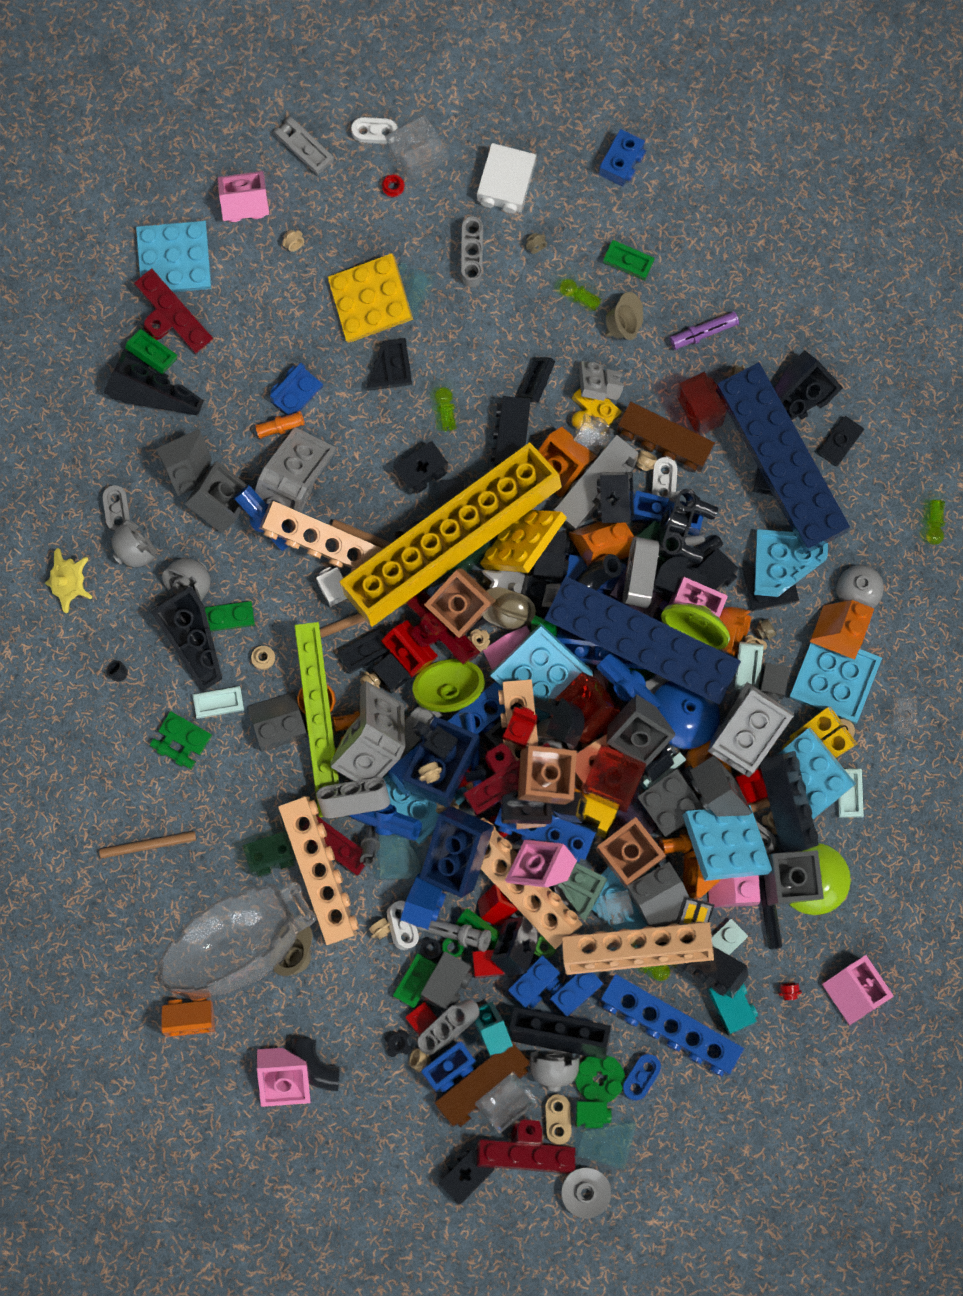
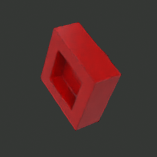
[405,1002,438,1036]

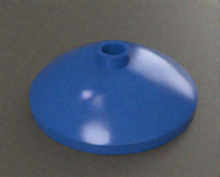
[654,681,720,749]

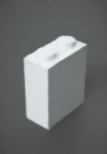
[477,143,536,214]

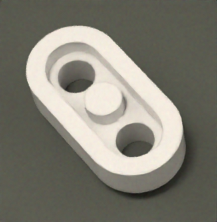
[352,118,398,144]
[652,457,677,498]
[387,901,419,950]

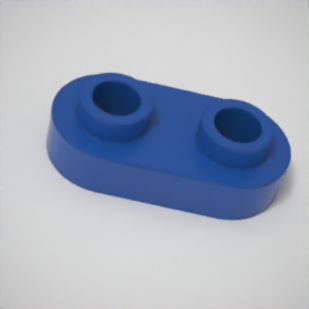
[623,1054,661,1101]

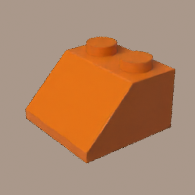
[538,426,597,497]
[568,521,634,566]
[810,600,874,660]
[162,997,216,1037]

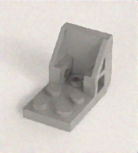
[255,427,336,531]
[331,681,405,781]
[708,687,794,777]

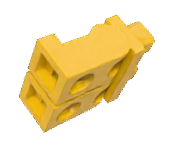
[782,707,858,758]
[574,788,617,839]

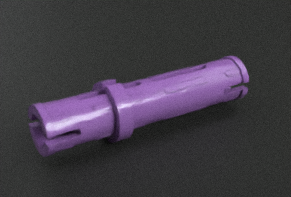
[669,311,739,350]

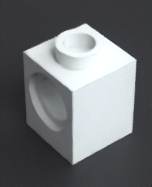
[316,567,347,607]

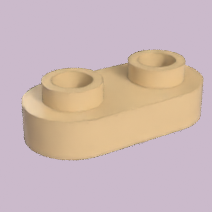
[546,1095,572,1145]

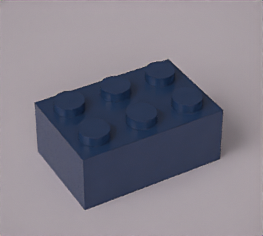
[403,716,480,808]
[420,806,494,898]

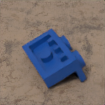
[270,363,323,415]

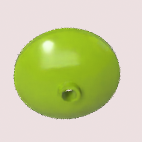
[661,603,730,649]
[413,659,485,713]
[789,843,851,915]

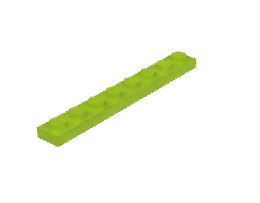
[294,622,339,817]

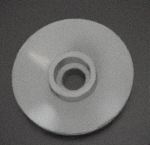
[561,1168,611,1218]

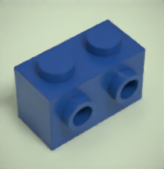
[599,129,646,187]
[400,874,447,930]
[508,955,560,1009]
[550,972,603,1017]
[421,1041,476,1093]

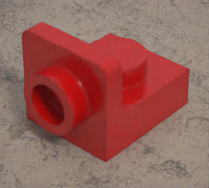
[503,707,537,748]

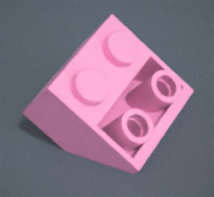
[661,577,728,623]
[822,955,894,1026]

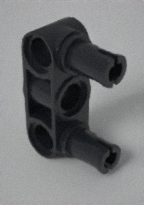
[656,489,718,564]

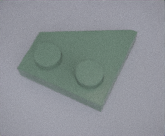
[557,863,608,921]

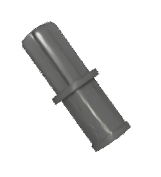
[360,825,380,866]

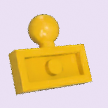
[571,388,622,430]

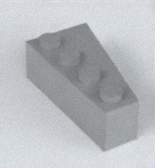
[553,435,639,531]

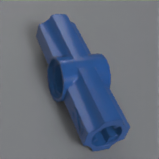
[234,485,291,551]
[597,653,663,710]
[349,804,422,841]

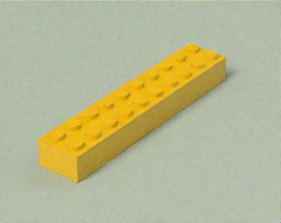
[339,442,562,627]

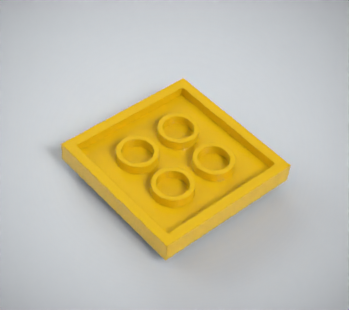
[328,253,413,343]
[480,510,567,573]

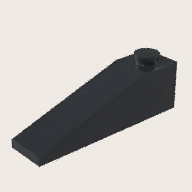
[103,349,204,415]
[774,350,843,420]
[150,586,223,692]

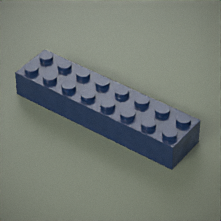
[716,362,850,554]
[544,576,741,705]

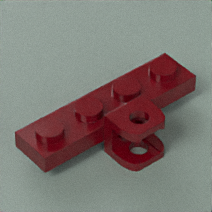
[134,268,214,355]
[406,589,480,665]
[464,742,551,816]
[477,1119,575,1174]

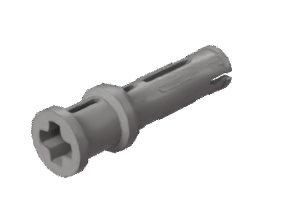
[417,920,491,952]

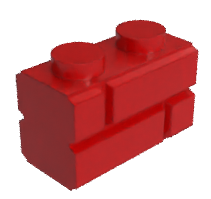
[381,620,438,677]

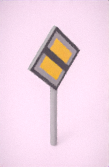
[637,897,715,948]

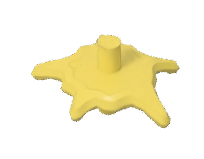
[45,548,92,613]

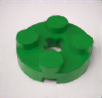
[575,1055,625,1103]

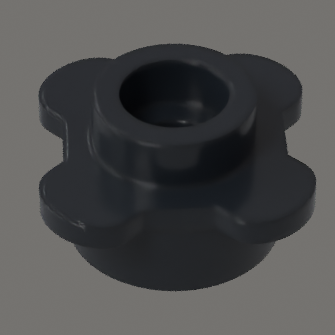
[385,1030,411,1057]

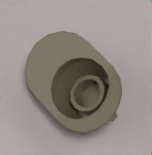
[605,292,643,340]
[483,587,536,631]
[271,919,313,976]

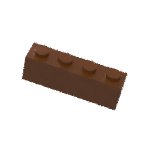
[617,401,715,473]
[435,1040,530,1128]

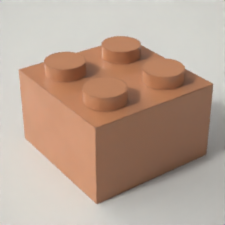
[425,568,496,638]
[518,745,577,805]
[596,817,666,888]

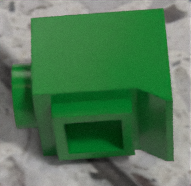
[576,1102,612,1129]

